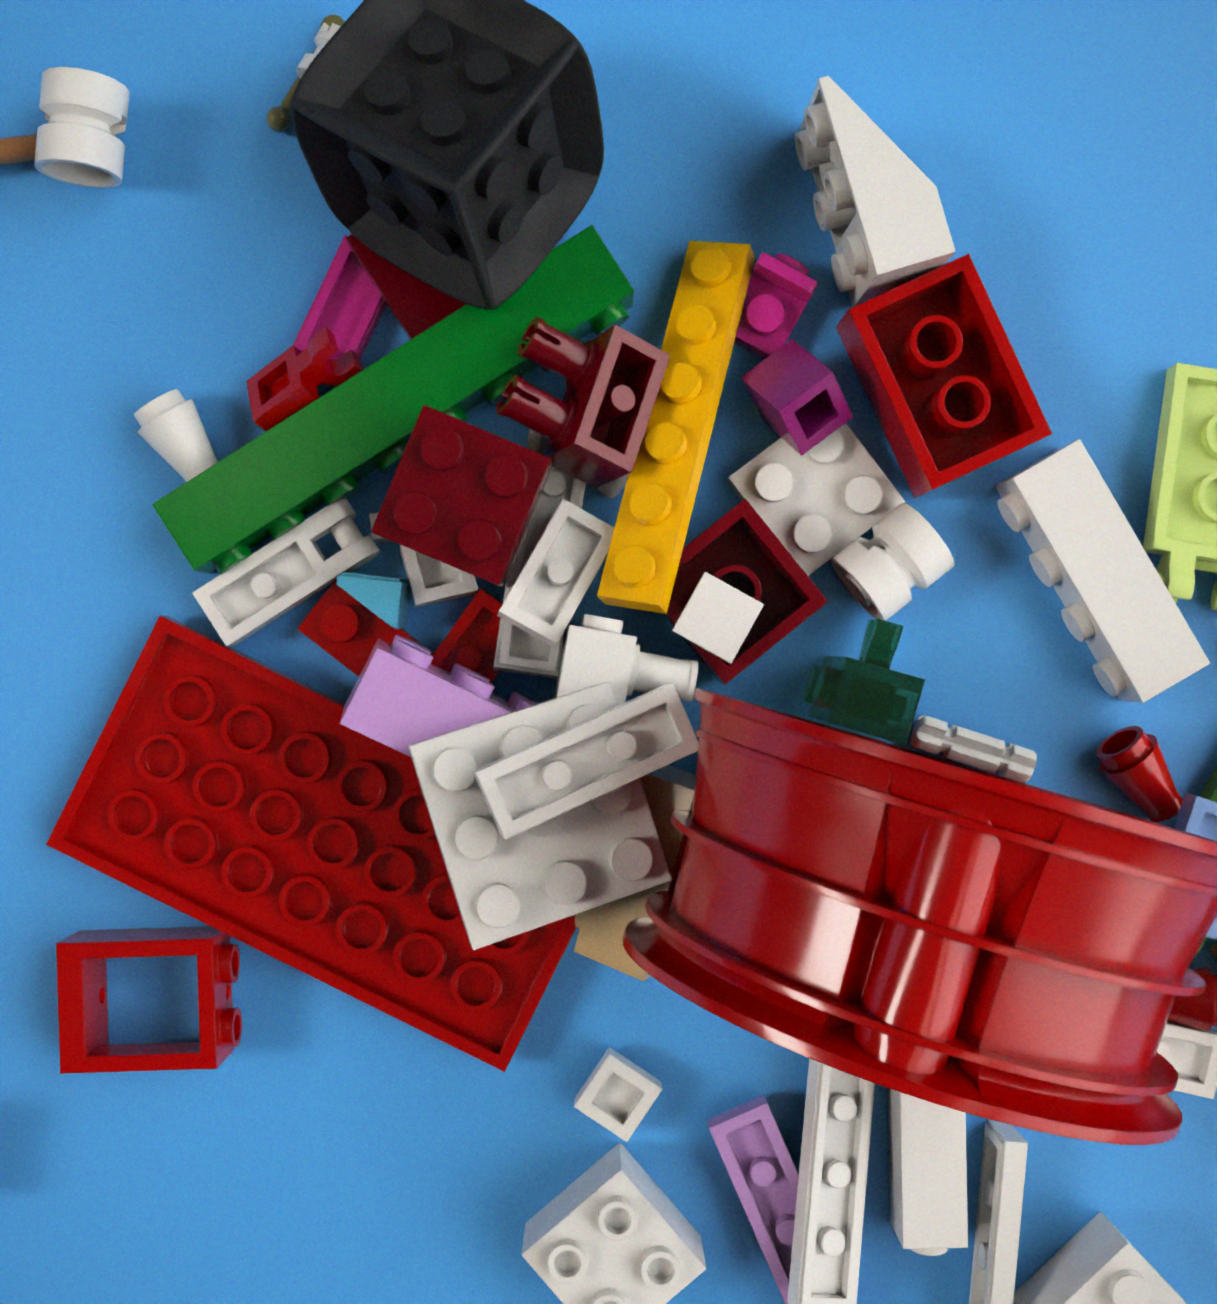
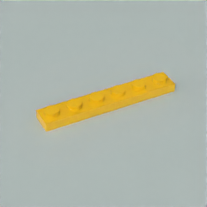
[597,241,755,614]

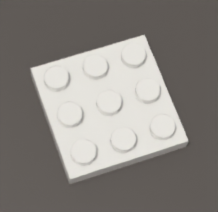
[407,682,672,950]

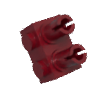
[496,316,670,488]

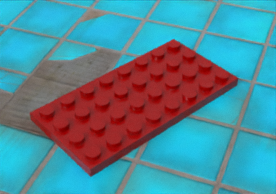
[46,615,576,1072]

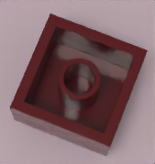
[371,404,552,587]
[664,498,828,685]

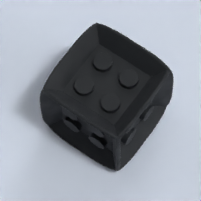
[291,0,604,310]

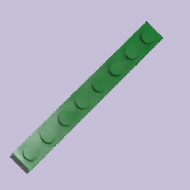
[152,225,634,575]

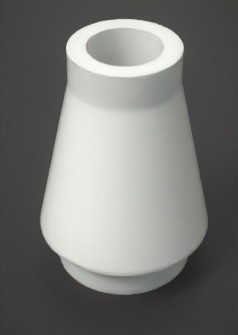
[134,389,218,482]

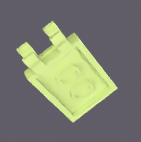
[1143,363,1217,611]

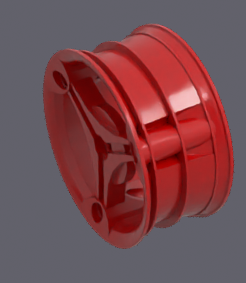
[623,688,1217,1145]

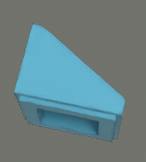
[336,572,410,629]

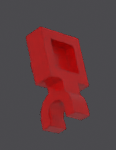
[246,327,363,431]

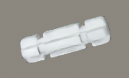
[911,715,1037,783]

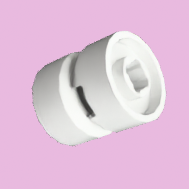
[34,67,130,188]
[830,503,955,623]

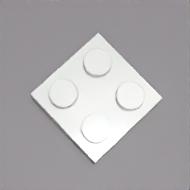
[726,423,906,576]

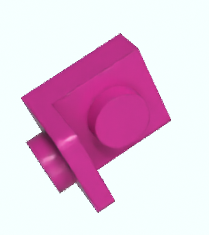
[734,252,818,359]

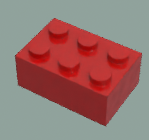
[835,254,1052,498]

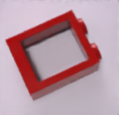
[56,926,242,1074]

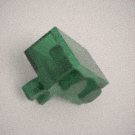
[803,619,925,745]

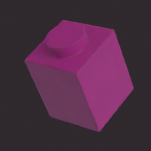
[740,339,853,456]

